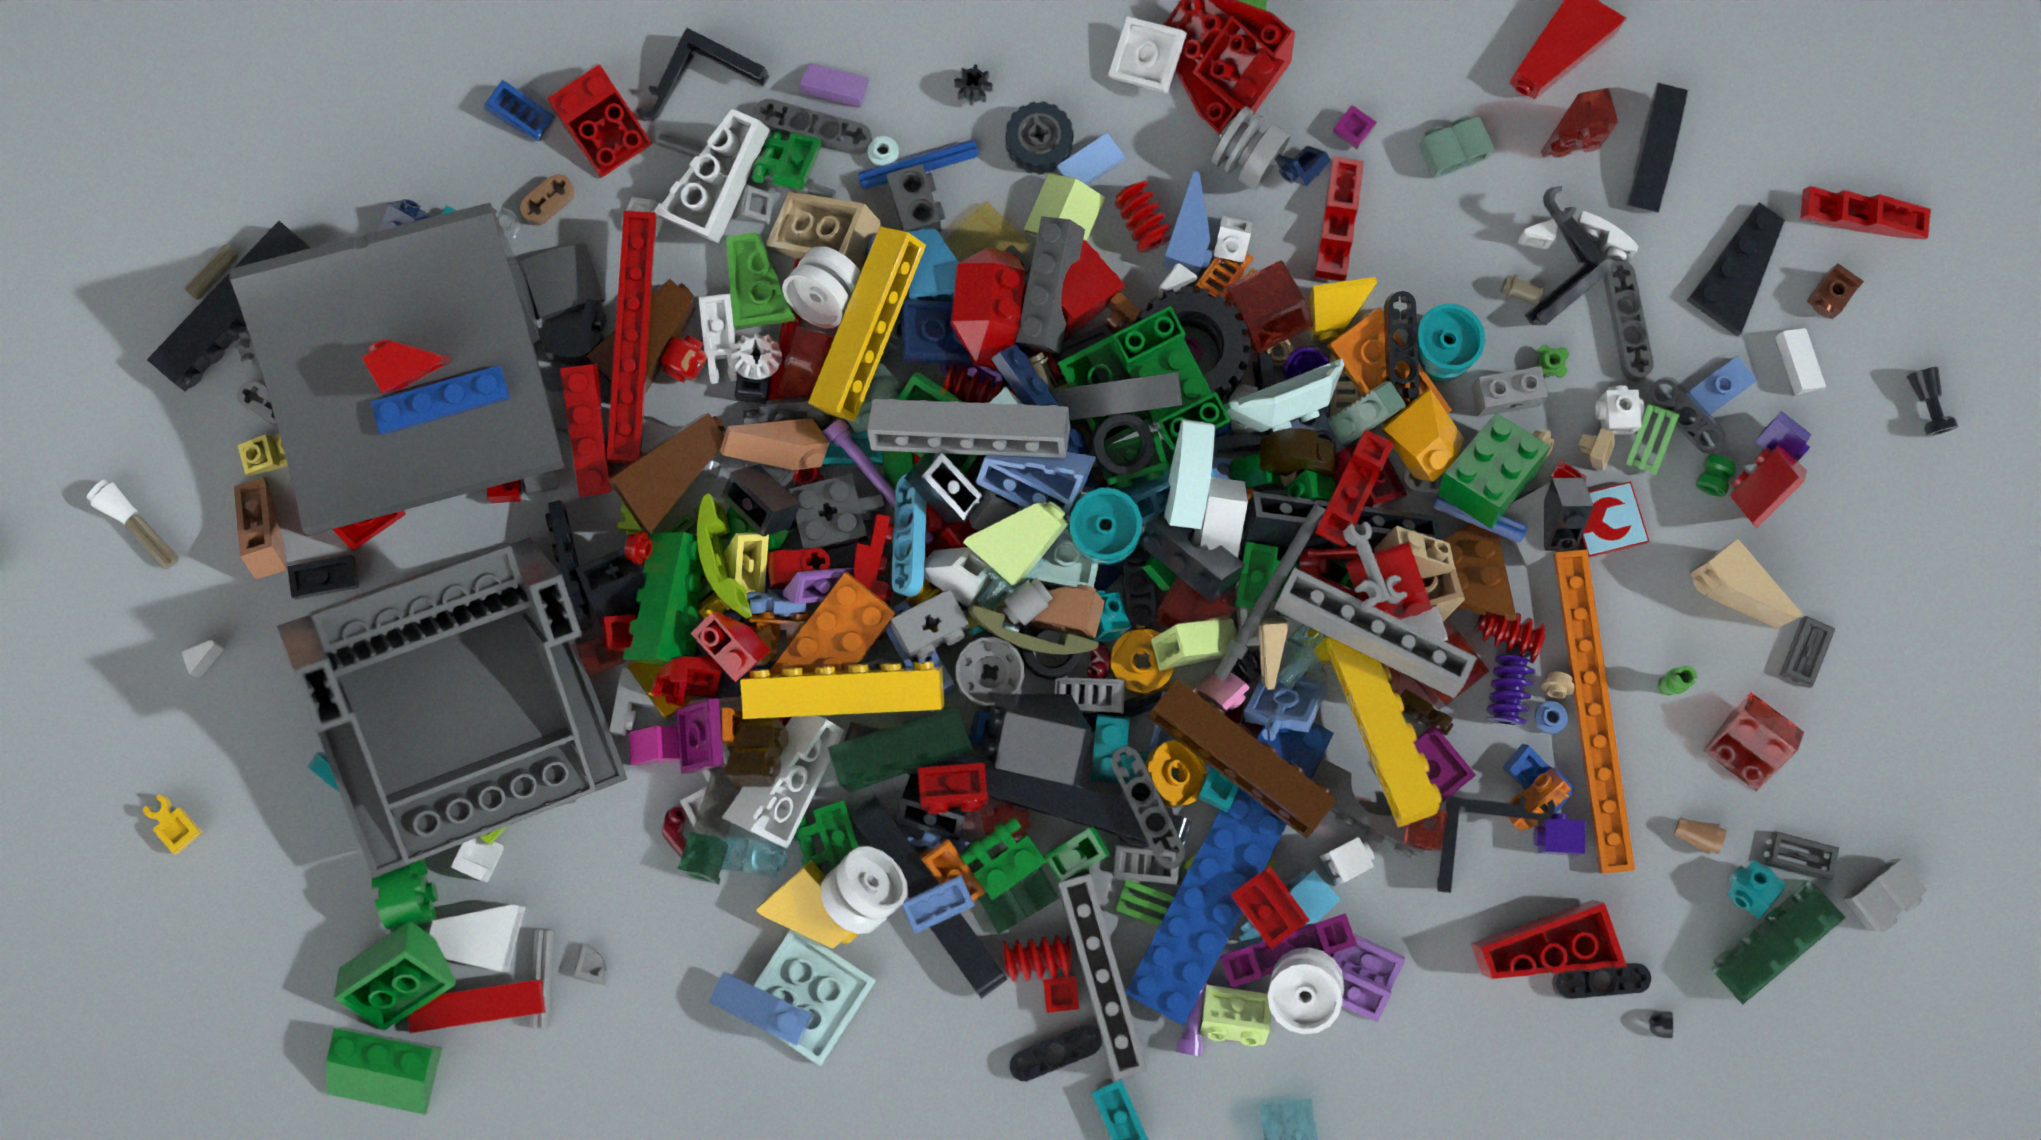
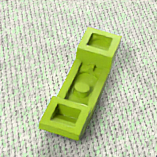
[697,493,752,619]

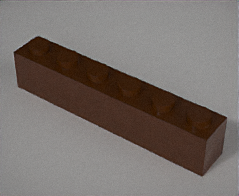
[1148,679,1337,839]

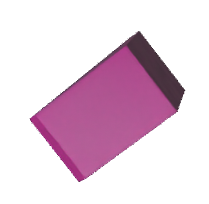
[628,726,680,765]

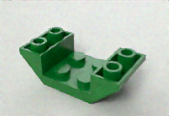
[1113,306,1231,451]

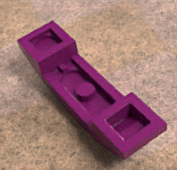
[1220,913,1357,988]

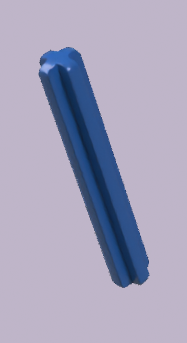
[858,140,978,190]

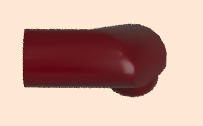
[1085,637,1111,679]
[662,806,692,857]

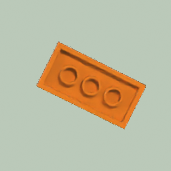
[1327,307,1452,426]
[769,572,898,674]

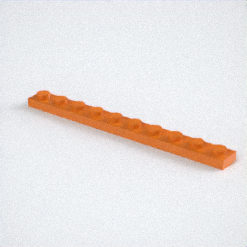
[1553,549,1635,874]

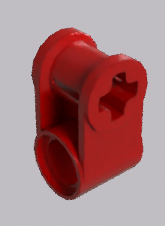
[767,548,830,589]

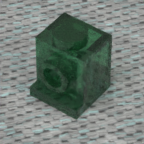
[678,830,729,885]

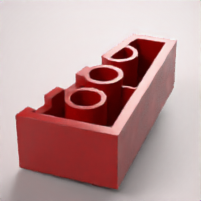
[1471,900,1627,979]

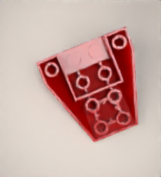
[1164,0,1295,134]

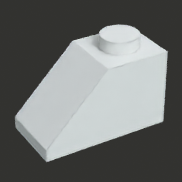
[1319,837,1375,886]

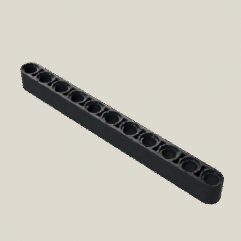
[840,722,1192,852]

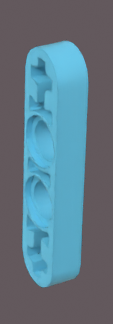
[892,474,927,597]

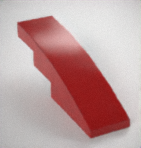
[1314,156,1364,282]
[1800,186,1931,240]
[408,979,546,1033]

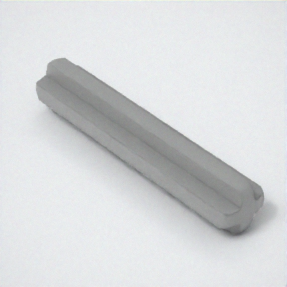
[529,929,554,1029]

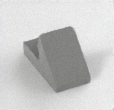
[609,668,658,737]

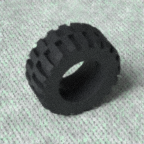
[1135,287,1251,402]

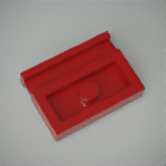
[1230,866,1310,950]

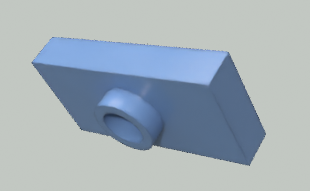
[1688,356,1757,415]
[901,875,975,934]

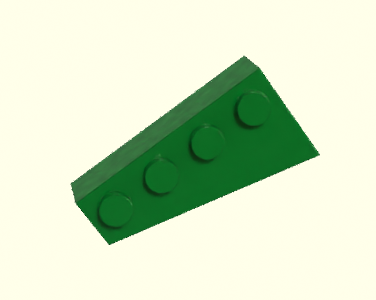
[623,532,701,666]

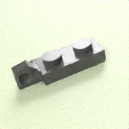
[743,396,833,430]

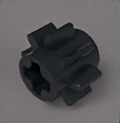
[954,64,993,106]
[1230,647,1261,685]

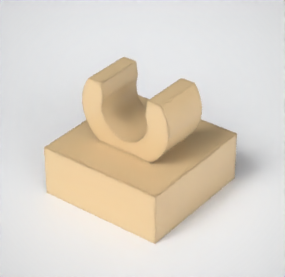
[1578,428,1616,471]

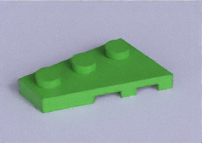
[726,232,797,330]

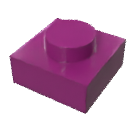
[1332,105,1377,150]

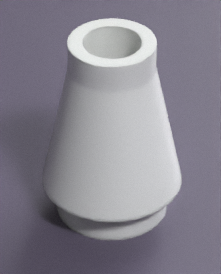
[87,479,138,525]

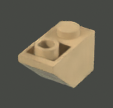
[1374,526,1455,578]

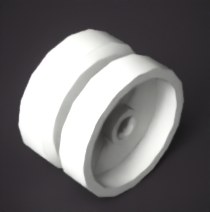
[782,246,860,328]
[821,847,907,934]
[1268,947,1344,1034]

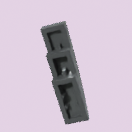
[1049,372,1182,420]

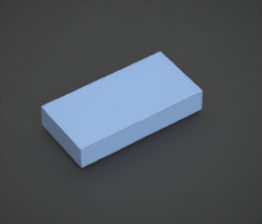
[1056,133,1125,185]

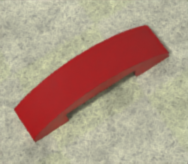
[1315,429,1394,548]

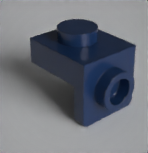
[1275,145,1331,186]
[378,199,429,231]

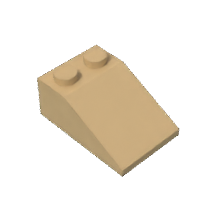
[765,191,882,272]
[1690,539,1803,629]

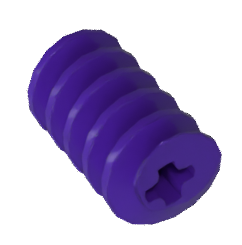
[1486,654,1536,725]

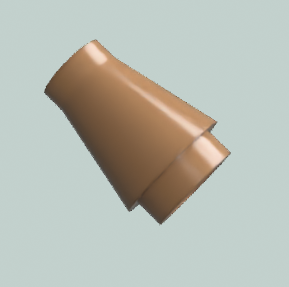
[1674,817,1727,855]

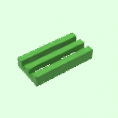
[1626,403,1680,475]
[1115,879,1174,927]

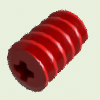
[1115,180,1171,253]
[943,364,1014,403]
[1472,612,1545,664]
[1003,934,1072,982]

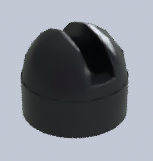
[1649,1011,1673,1039]

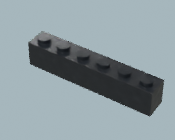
[147,221,310,392]
[1243,492,1442,553]

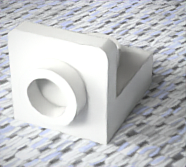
[1214,216,1253,262]

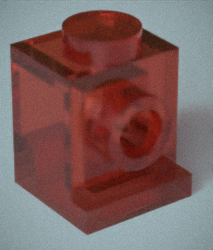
[576,634,626,676]
[1404,803,1448,853]
[980,805,1031,842]

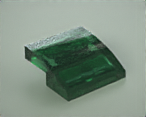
[978,866,1059,934]

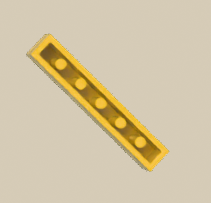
[808,226,926,422]
[1325,637,1442,827]
[740,661,944,719]

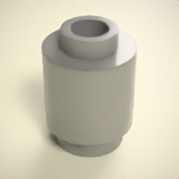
[1003,578,1053,626]

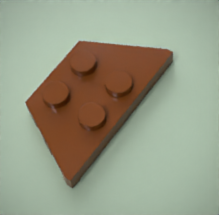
[1443,523,1516,621]

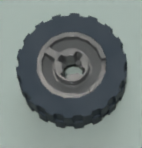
[1005,101,1074,175]

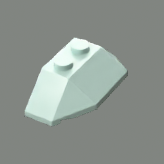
[1223,359,1344,433]

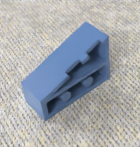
[976,452,1096,520]

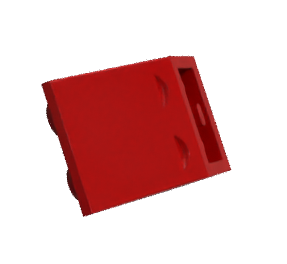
[544,64,653,178]

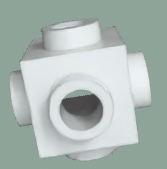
[1595,385,1645,435]

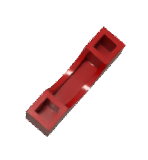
[560,363,615,497]

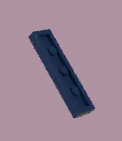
[992,344,1090,455]

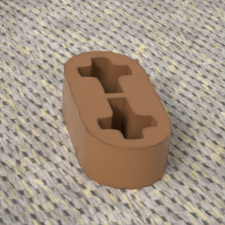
[520,174,575,226]

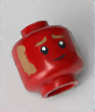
[660,334,707,383]

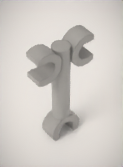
[1343,522,1407,609]

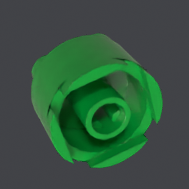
[371,859,438,932]

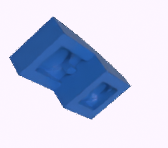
[1502,743,1576,813]

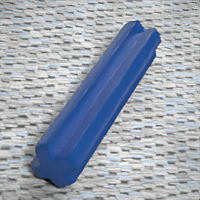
[1434,495,1527,542]

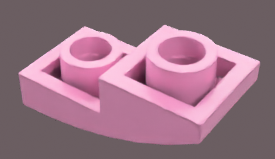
[1195,667,1250,710]

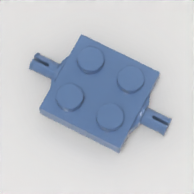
[1244,661,1327,741]

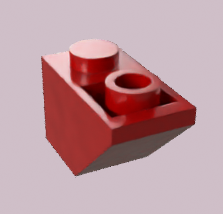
[691,611,771,682]

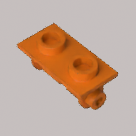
[750,610,813,642]
[1508,767,1572,832]

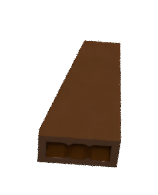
[587,279,696,394]
[607,413,726,533]

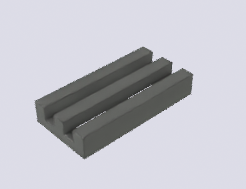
[1779,616,1835,688]
[1765,831,1839,880]

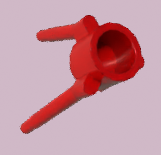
[1299,547,1372,596]

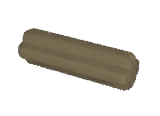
[184,245,238,300]
[125,514,178,569]

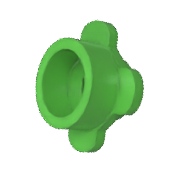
[1536,345,1569,378]

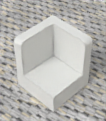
[451,837,504,882]

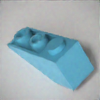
[1238,870,1341,941]

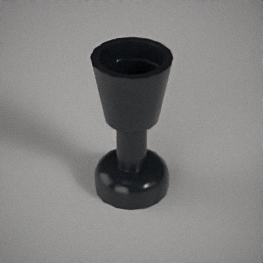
[1907,367,1958,437]

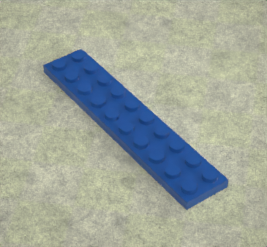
[1125,722,1334,1026]

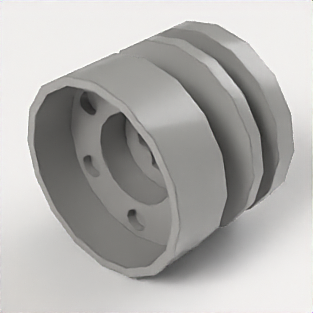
[1211,106,1291,191]
[956,637,1024,707]

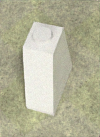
[425,904,525,972]

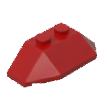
[950,247,1025,370]

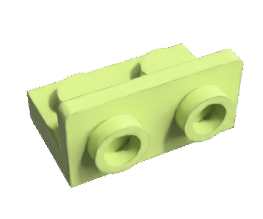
[1199,985,1271,1046]

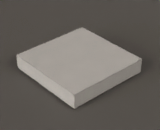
[1503,480,1582,566]

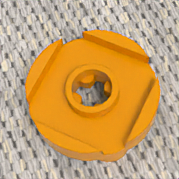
[1110,629,1174,694]
[1141,740,1207,808]

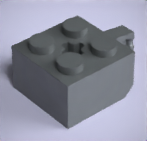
[789,474,886,555]

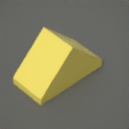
[724,533,769,593]

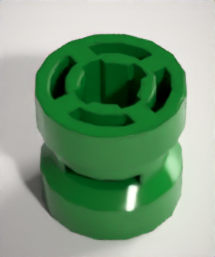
[1695,454,1738,497]

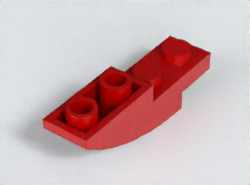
[853,513,894,647]

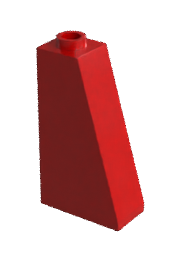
[1509,0,1626,100]

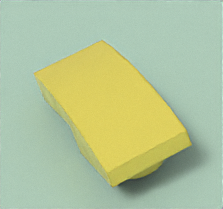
[238,434,288,476]

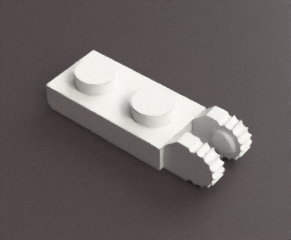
[699,294,738,384]

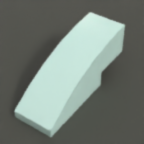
[1164,419,1215,529]

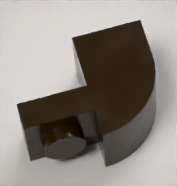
[1260,428,1336,477]

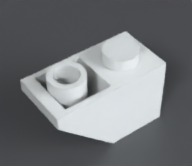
[924,547,994,607]

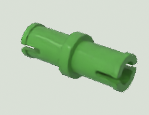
[1658,666,1697,696]

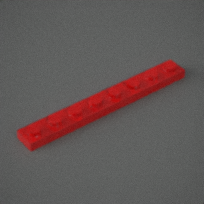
[607,211,657,463]

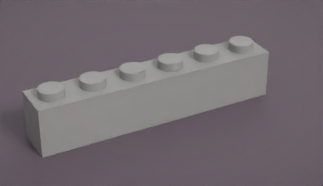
[867,399,1070,458]
[1274,568,1477,698]
[1058,874,1147,1080]

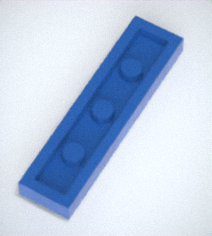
[371,365,511,435]

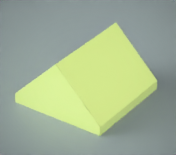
[1023,173,1106,241]

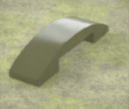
[967,605,1099,654]

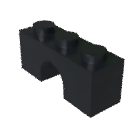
[1139,511,1245,603]

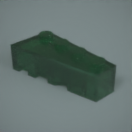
[827,706,974,793]
[1711,880,1846,1005]

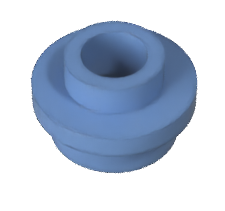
[1534,701,1568,734]

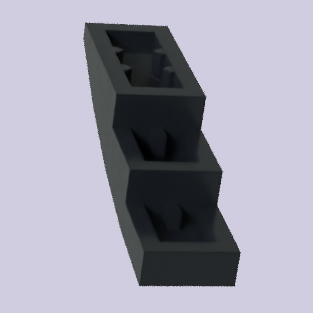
[1626,82,1688,213]

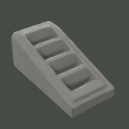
[1055,678,1125,713]
[1113,845,1183,885]

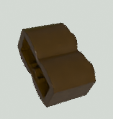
[726,717,789,787]

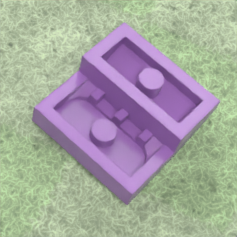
[1331,933,1405,1022]

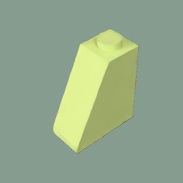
[963,502,1069,585]
[1151,619,1239,671]

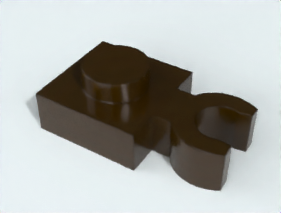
[1400,688,1454,736]

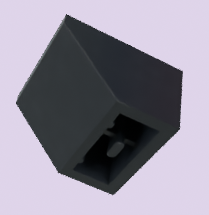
[575,547,647,628]

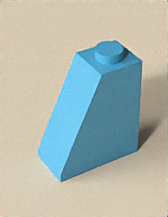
[909,228,959,301]

